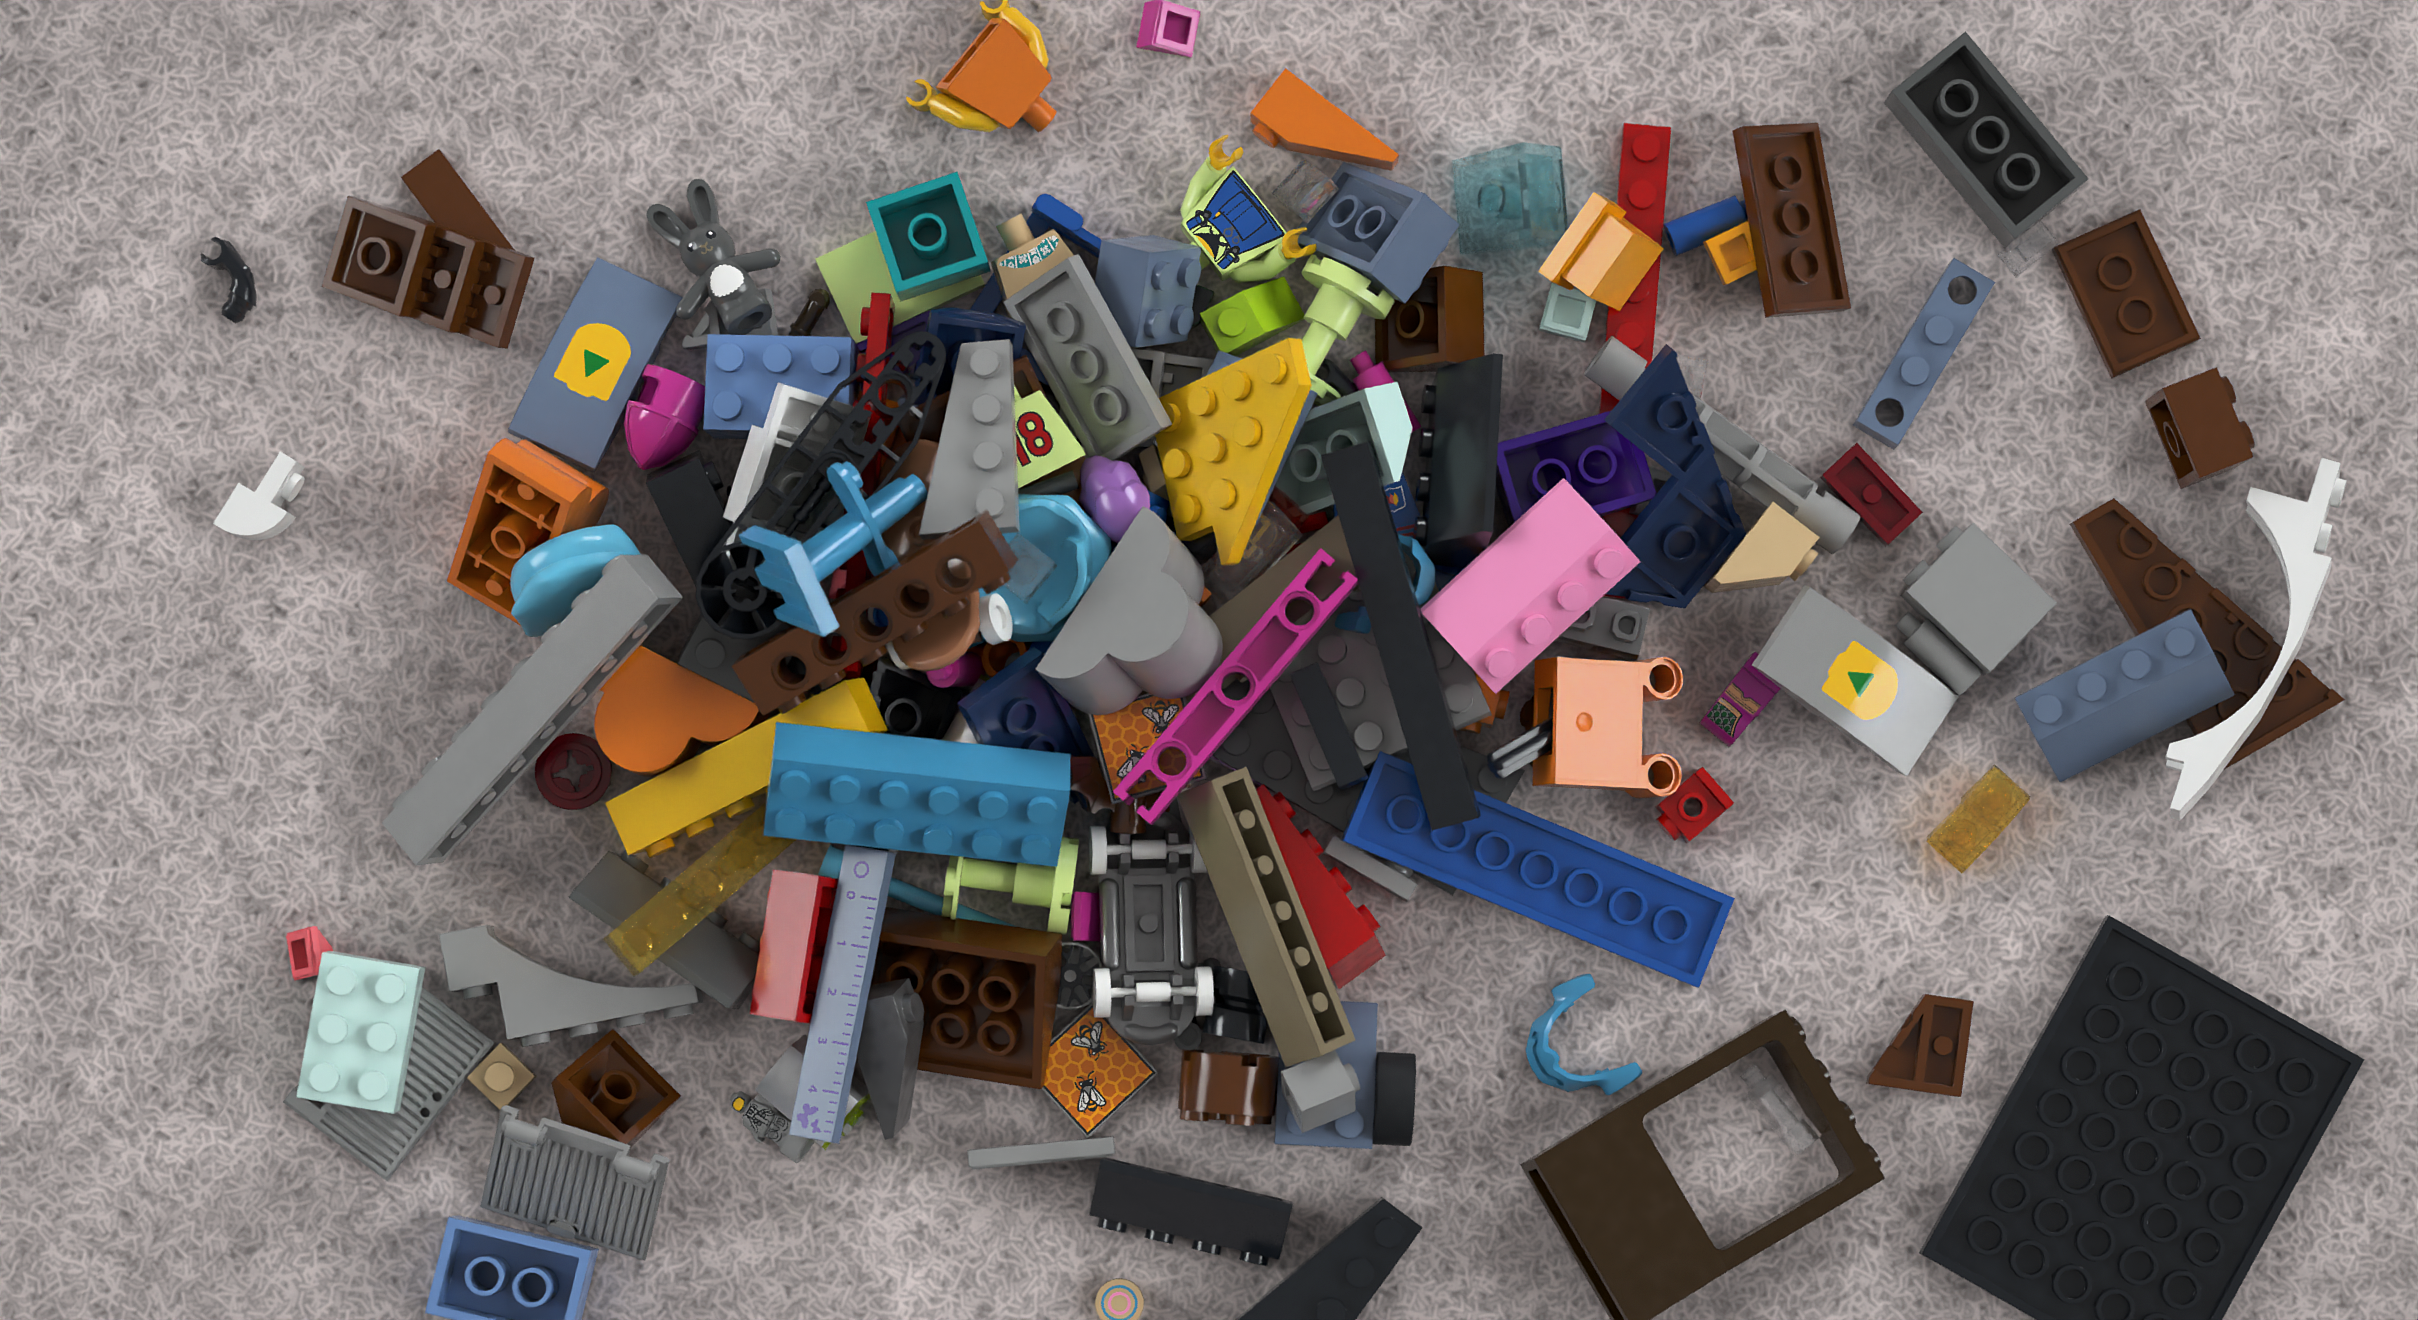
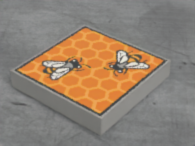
[1089,693,1207,804]
[1042,1002,1159,1139]

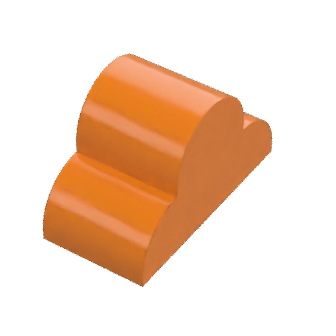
[447,438,609,626]
[594,645,770,777]

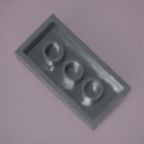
[1884,31,2088,249]

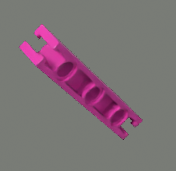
[1113,548,1358,825]

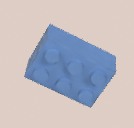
[703,334,859,439]
[425,1215,599,1320]

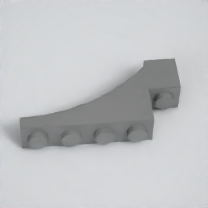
[439,925,703,1047]

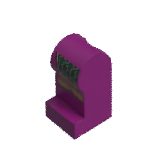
[1699,652,1781,747]

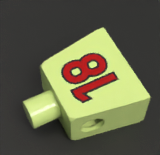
[1014,385,1086,488]

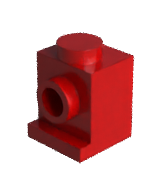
[1655,767,1734,843]

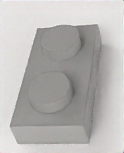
[1323,835,1417,902]

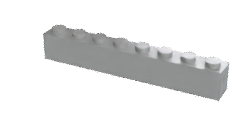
[382,555,683,866]

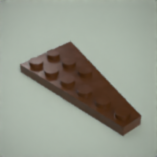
[2070,498,2345,769]

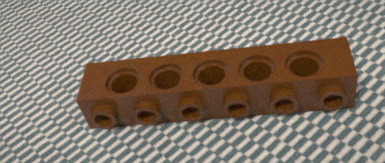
[732,510,1018,716]

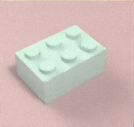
[296,951,426,1114]

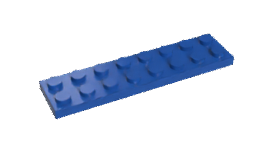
[1341,751,1735,988]

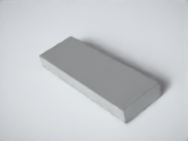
[967,1136,1116,1170]

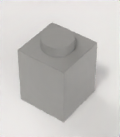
[1281,1050,1360,1133]

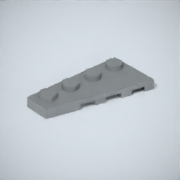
[919,339,1020,540]

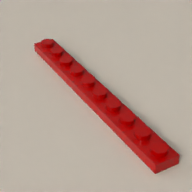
[1599,123,1671,600]

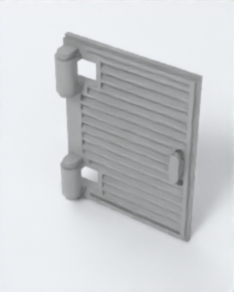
[283,987,495,1181]
[480,1105,670,1261]

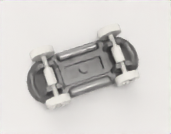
[1088,808,1214,1046]

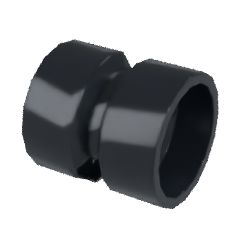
[1202,966,1268,1044]

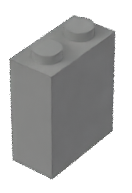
[1900,523,2057,676]

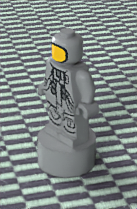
[730,1091,815,1163]

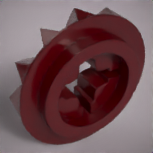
[535,733,612,810]

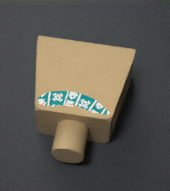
[991,213,1095,318]

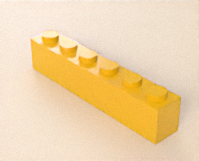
[605,677,888,858]

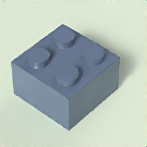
[1095,235,1202,348]

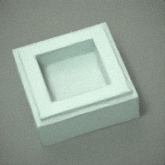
[1539,283,1596,343]

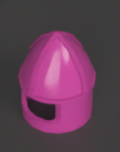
[624,364,705,470]

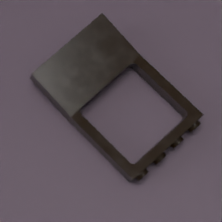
[1520,1009,1885,1320]

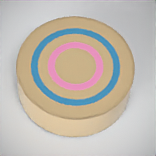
[1095,1278,1144,1320]

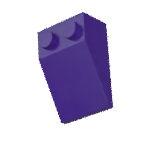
[1496,410,1657,527]

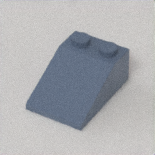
[1298,162,1459,304]
[1274,1001,1378,1149]

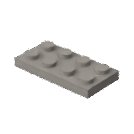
[1004,254,1172,461]

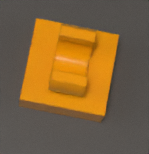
[1703,221,1757,285]

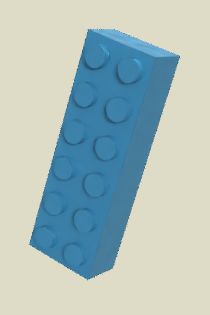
[763,722,1070,867]

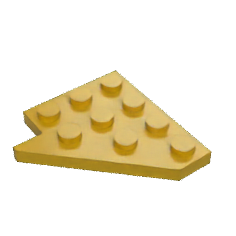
[1155,338,1312,565]

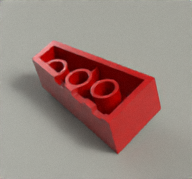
[1256,784,1386,989]

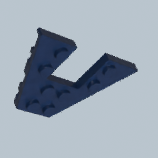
[1536,344,1746,609]

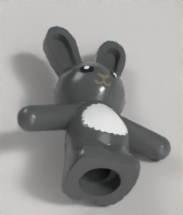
[646,179,781,335]

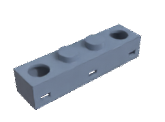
[1853,258,1995,450]

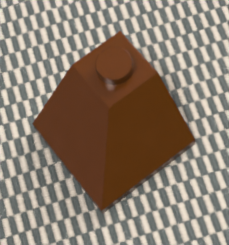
[551,1029,681,1147]

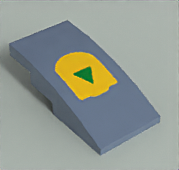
[508,257,683,473]

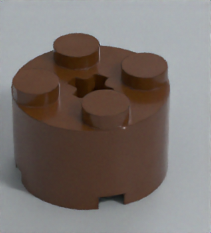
[1178,1049,1279,1126]

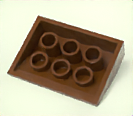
[856,907,1062,1090]

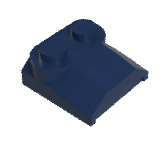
[914,307,1026,405]

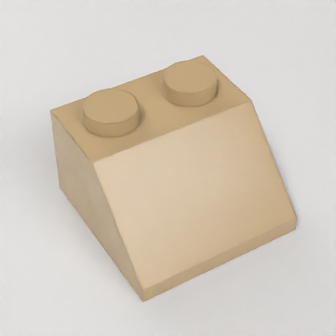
[1705,502,1819,593]

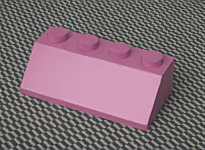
[1420,478,1641,694]

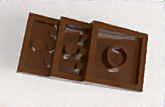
[321,196,535,349]

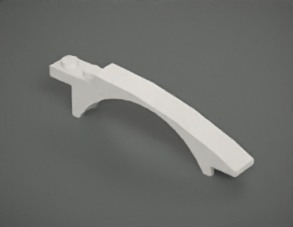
[2165,458,2347,821]

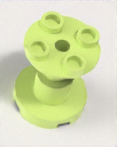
[1257,255,1395,406]
[941,836,1079,935]

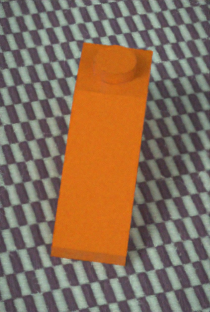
[1250,68,1399,170]

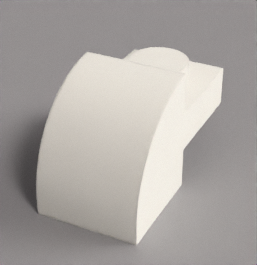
[213,452,305,540]

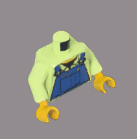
[1180,135,1317,283]

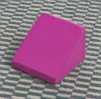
[1137,0,1201,58]
[1071,892,1100,942]

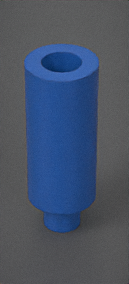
[1663,195,1748,256]

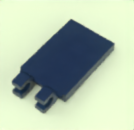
[957,647,1095,830]

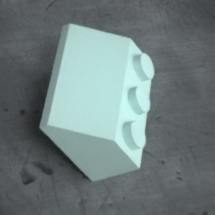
[1273,381,1412,522]

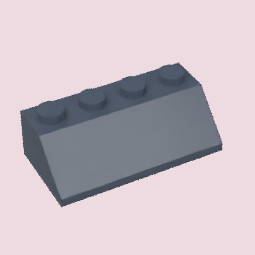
[2015,609,2235,782]

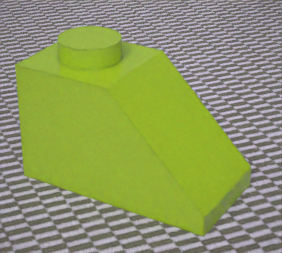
[1200,276,1305,356]

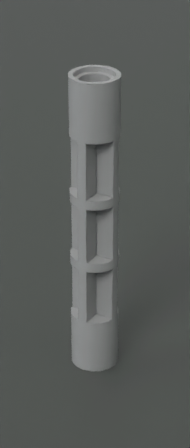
[1584,336,1860,554]

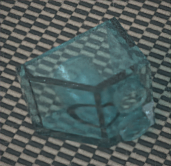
[1452,142,1568,254]

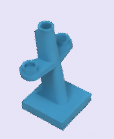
[739,462,928,637]

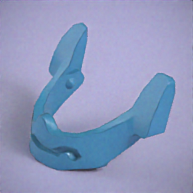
[1334,534,1435,634]
[1525,974,1642,1095]

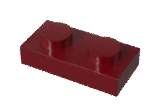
[1820,443,1923,547]

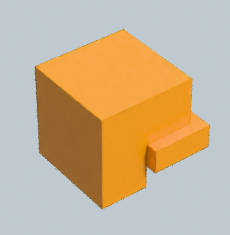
[1538,192,1664,311]

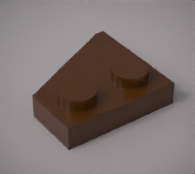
[1866,994,1974,1097]

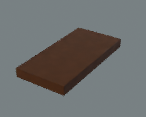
[1732,123,1851,318]

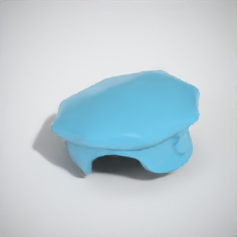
[979,494,1111,642]
[510,524,642,637]

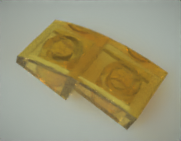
[1926,764,2030,873]

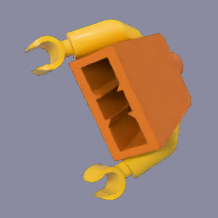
[906,0,1057,132]

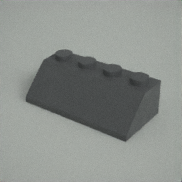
[568,849,760,1009]

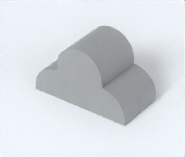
[1035,506,1223,715]

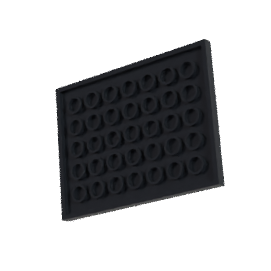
[1919,915,2365,1320]

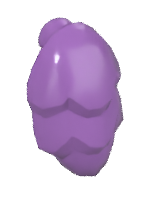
[1079,455,1150,543]

